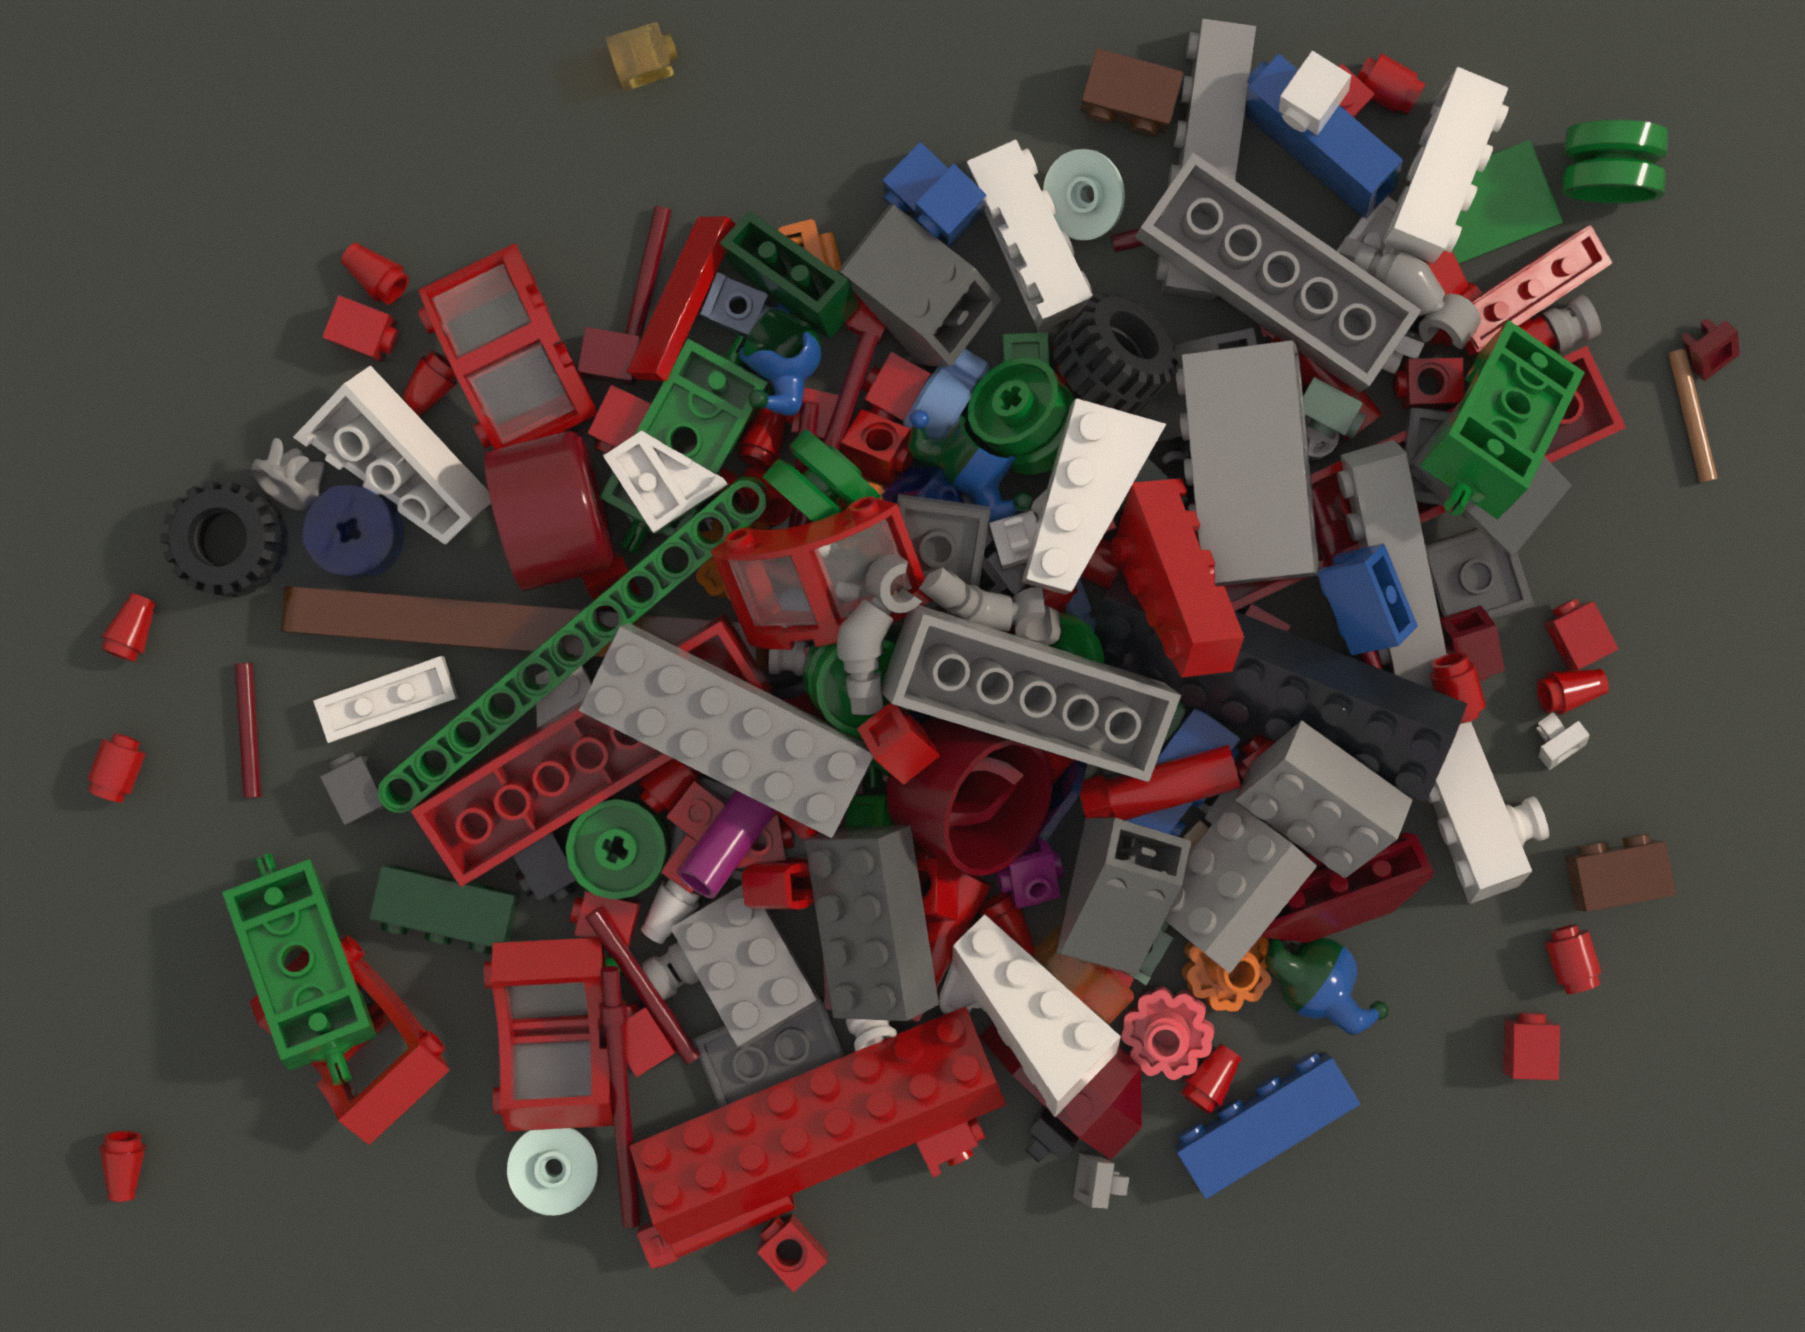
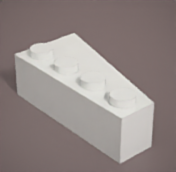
[1383,67,1509,264]
[966,139,1093,332]
[293,365,491,545]
[1022,398,1166,595]
[1428,722,1532,904]
[952,914,1121,1117]

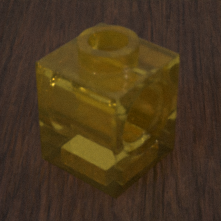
[606,22,679,91]

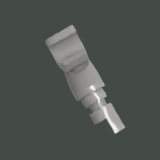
[1340,236,1481,350]
[837,554,922,715]
[919,567,1061,646]

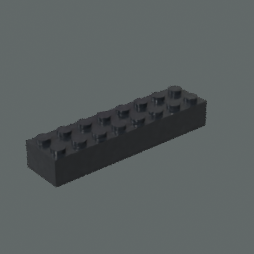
[1094,569,1467,802]

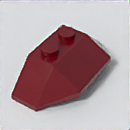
[1261,832,1434,943]
[980,1022,1142,1160]

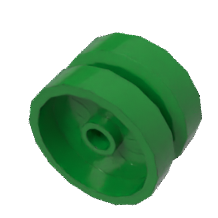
[1562,120,1669,204]
[968,357,1076,476]
[762,428,881,544]
[803,636,909,737]
[565,797,671,900]

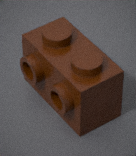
[1079,48,1184,136]
[1565,833,1676,912]

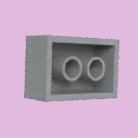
[1235,720,1413,878]
[1165,800,1317,973]
[670,885,823,1048]

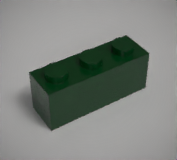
[720,210,860,339]
[369,864,521,954]

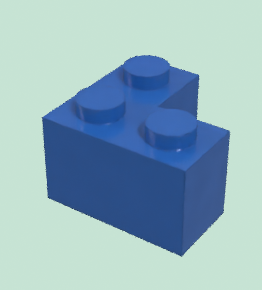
[883,142,987,248]

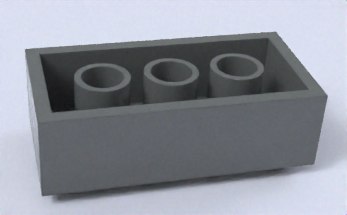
[804,825,939,1021]

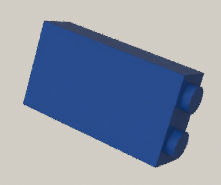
[1246,54,1403,219]

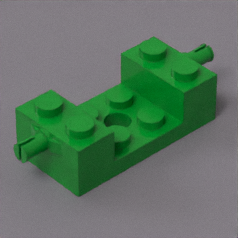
[1420,320,1585,520]
[599,334,770,555]
[222,854,377,1086]

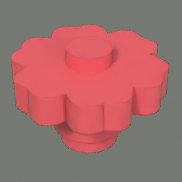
[1121,986,1214,1080]

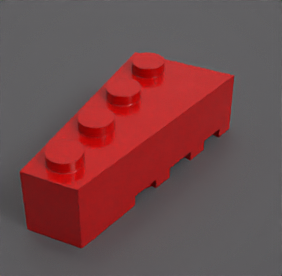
[1110,478,1244,677]

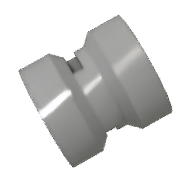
[1539,295,1601,354]
[641,941,699,1001]

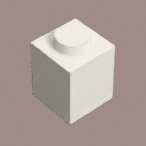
[1279,51,1351,136]

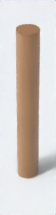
[1668,348,1718,483]

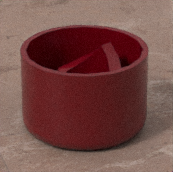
[484,431,614,592]
[886,716,1052,876]

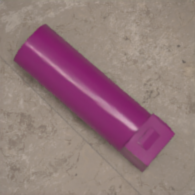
[677,790,777,899]

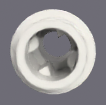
[641,879,701,944]

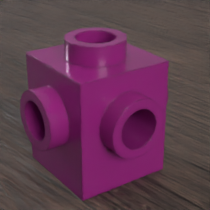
[996,829,1064,909]

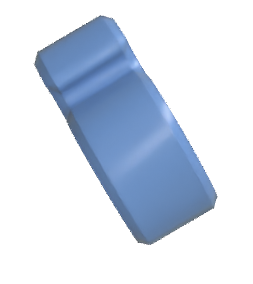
[902,348,990,438]

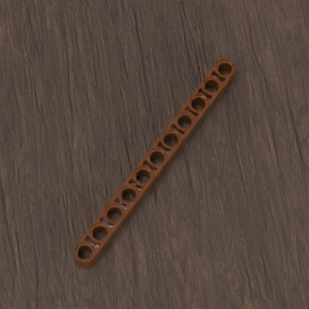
[281,586,769,671]

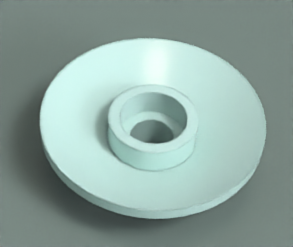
[1043,149,1125,240]
[507,1128,598,1215]

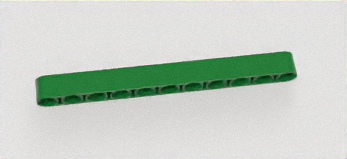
[378,476,769,813]

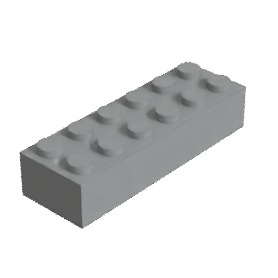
[1135,152,1422,393]
[881,605,1181,782]
[579,623,873,838]

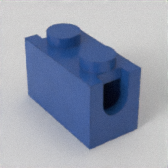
[1317,543,1418,655]

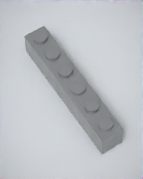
[1155,19,1256,301]
[1337,440,1446,690]

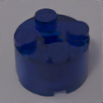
[302,485,404,579]

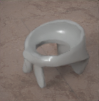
[251,438,325,511]

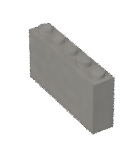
[1176,340,1319,586]

